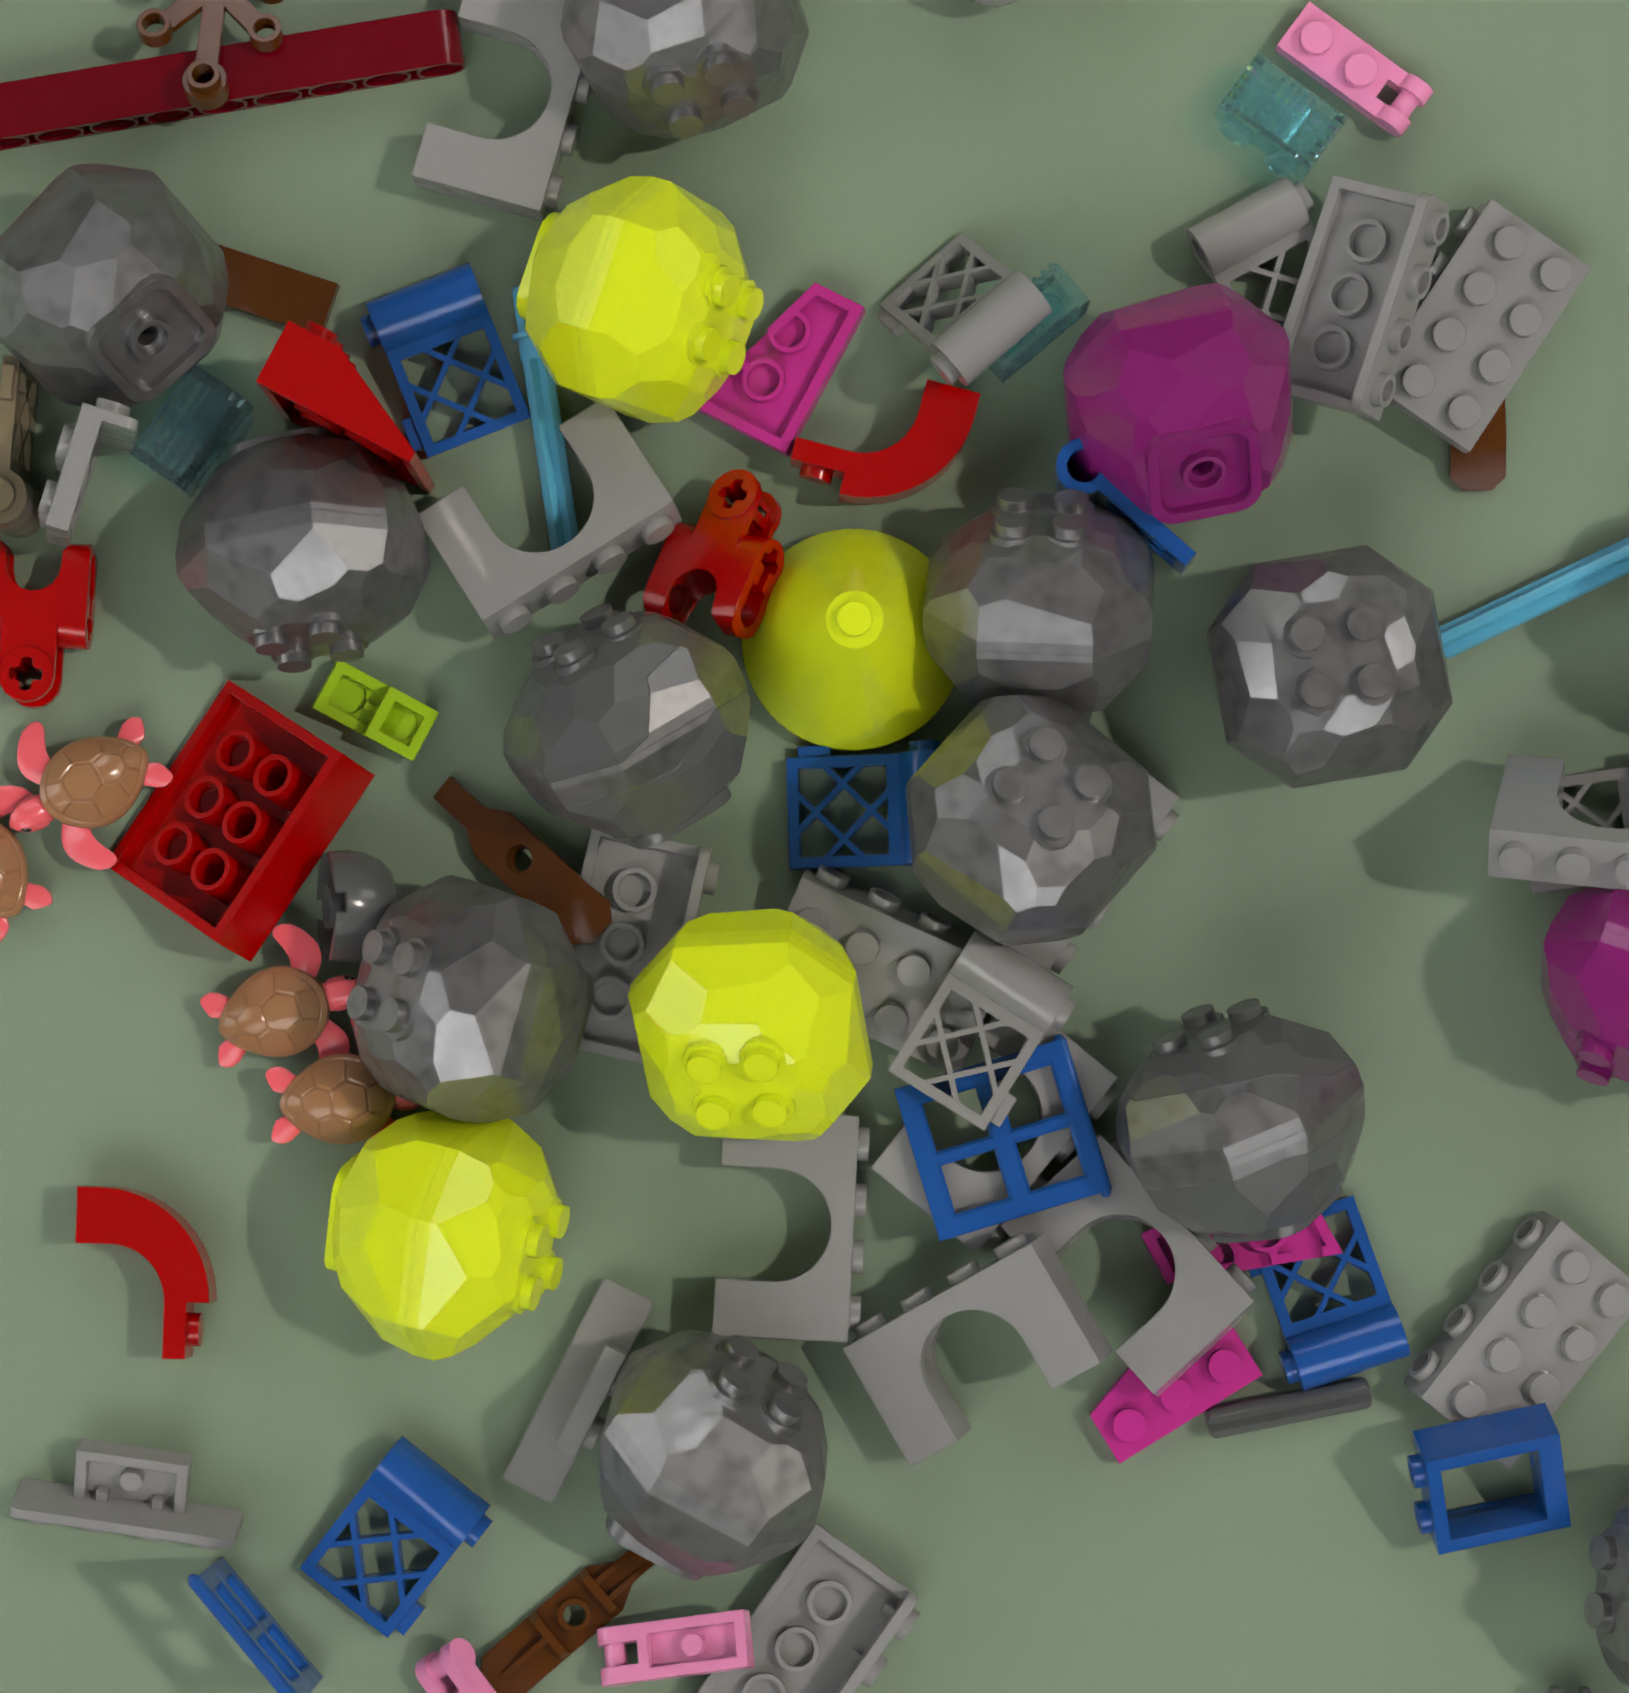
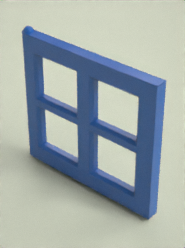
[894,1034,1112,1242]
[187,1557,323,1693]

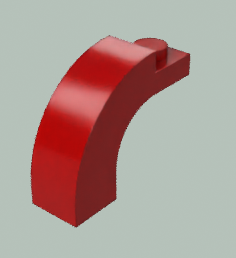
[790,379,981,505]
[75,1185,217,1359]

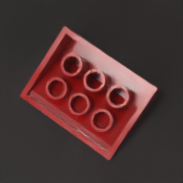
[256,320,435,494]
[110,680,375,962]

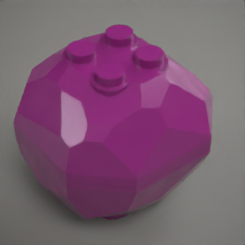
[1063,283,1293,524]
[1541,887,1629,1086]

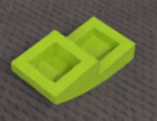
[311,661,439,761]

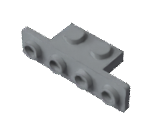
[504,1278,653,1502]
[10,1438,243,1550]

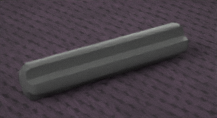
[1205,1377,1372,1438]

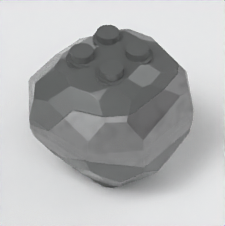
[503,604,751,849]
[1116,998,1365,1243]

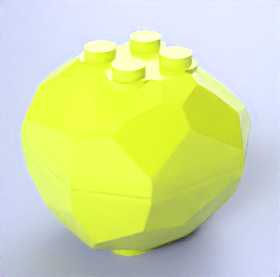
[516,176,764,423]
[628,909,873,1141]
[324,1110,570,1361]

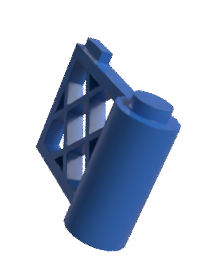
[359,262,531,458]
[1055,438,1196,575]
[786,740,942,870]
[1248,1195,1410,1391]
[299,1436,493,1638]

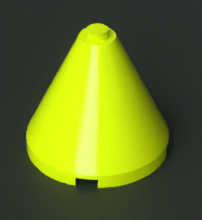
[742,529,954,752]

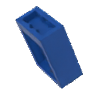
[1407,1403,1571,1555]

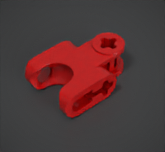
[642,469,784,639]
[0,540,97,709]

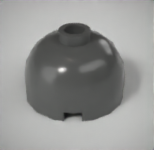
[317,850,406,962]

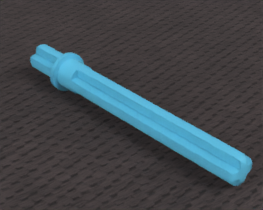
[511,285,579,550]
[1440,537,1629,659]

